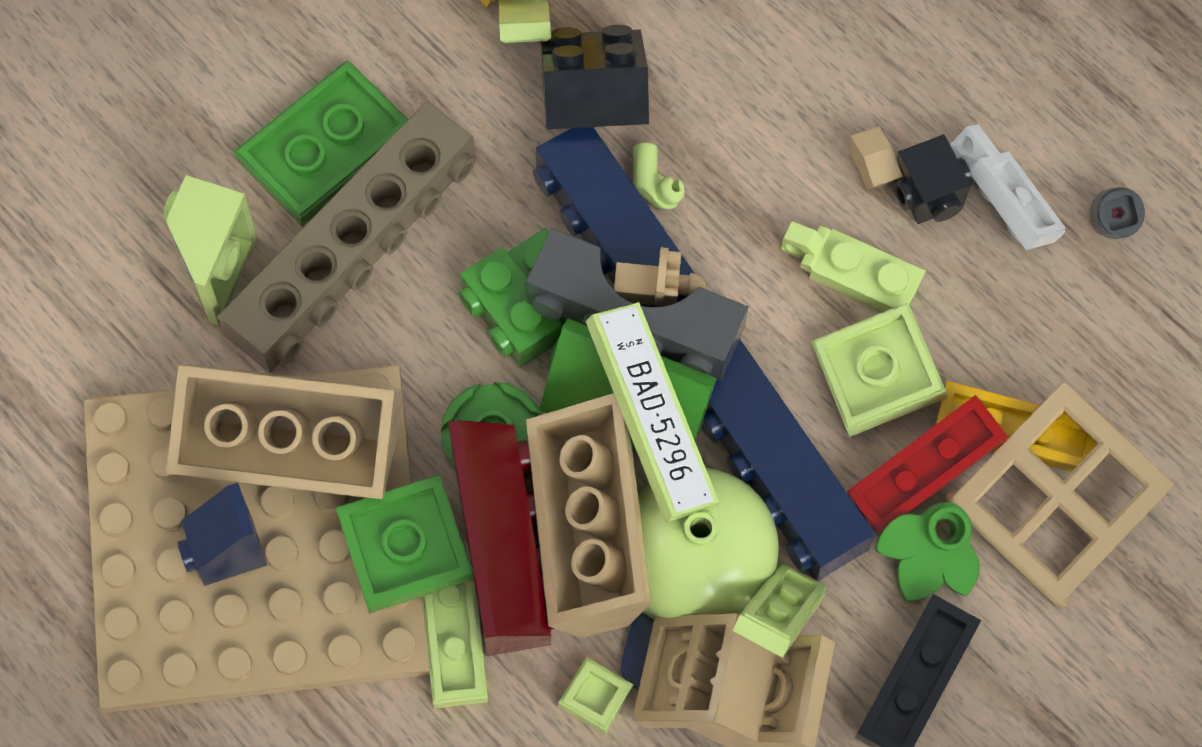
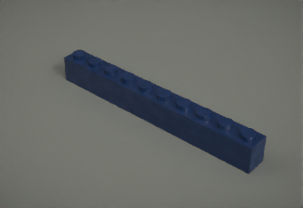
[533,127,875,581]

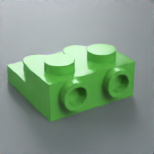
[458,228,568,368]

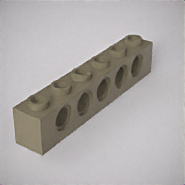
[217,101,475,373]

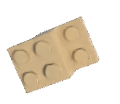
[632,613,835,747]

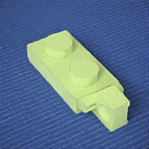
[781,221,926,312]

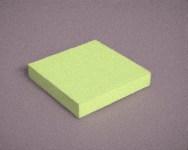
[811,302,948,437]

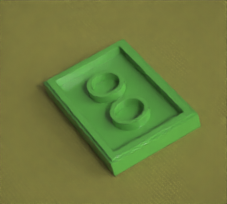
[234,60,409,226]
[540,318,717,451]

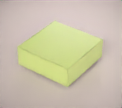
[558,657,633,735]

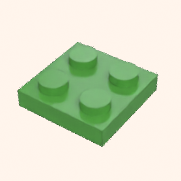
[336,475,474,614]

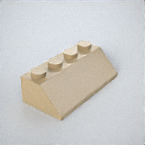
[166,364,402,499]
[526,393,651,638]

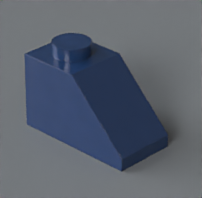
[177,482,267,586]

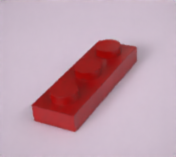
[847,395,1009,534]

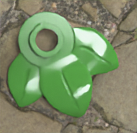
[875,502,980,602]

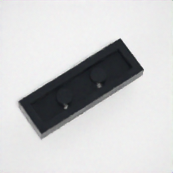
[855,594,981,747]

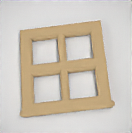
[946,381,1175,608]

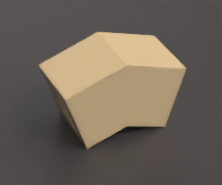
[850,126,903,191]

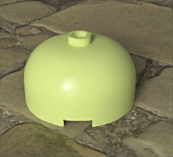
[638,468,779,619]

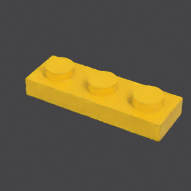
[934,381,1097,472]

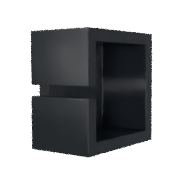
[541,25,649,129]

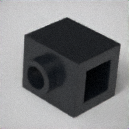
[894,134,972,224]

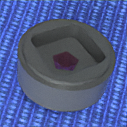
[1090,187,1145,239]

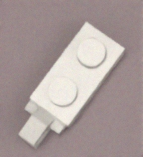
[950,124,1066,250]

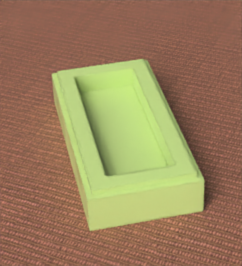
[498,0,551,43]

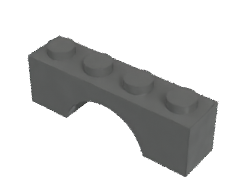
[526,228,749,381]

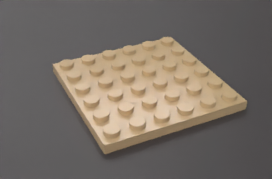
[84,365,430,713]

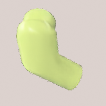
[633,143,685,210]

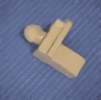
[614,247,707,307]

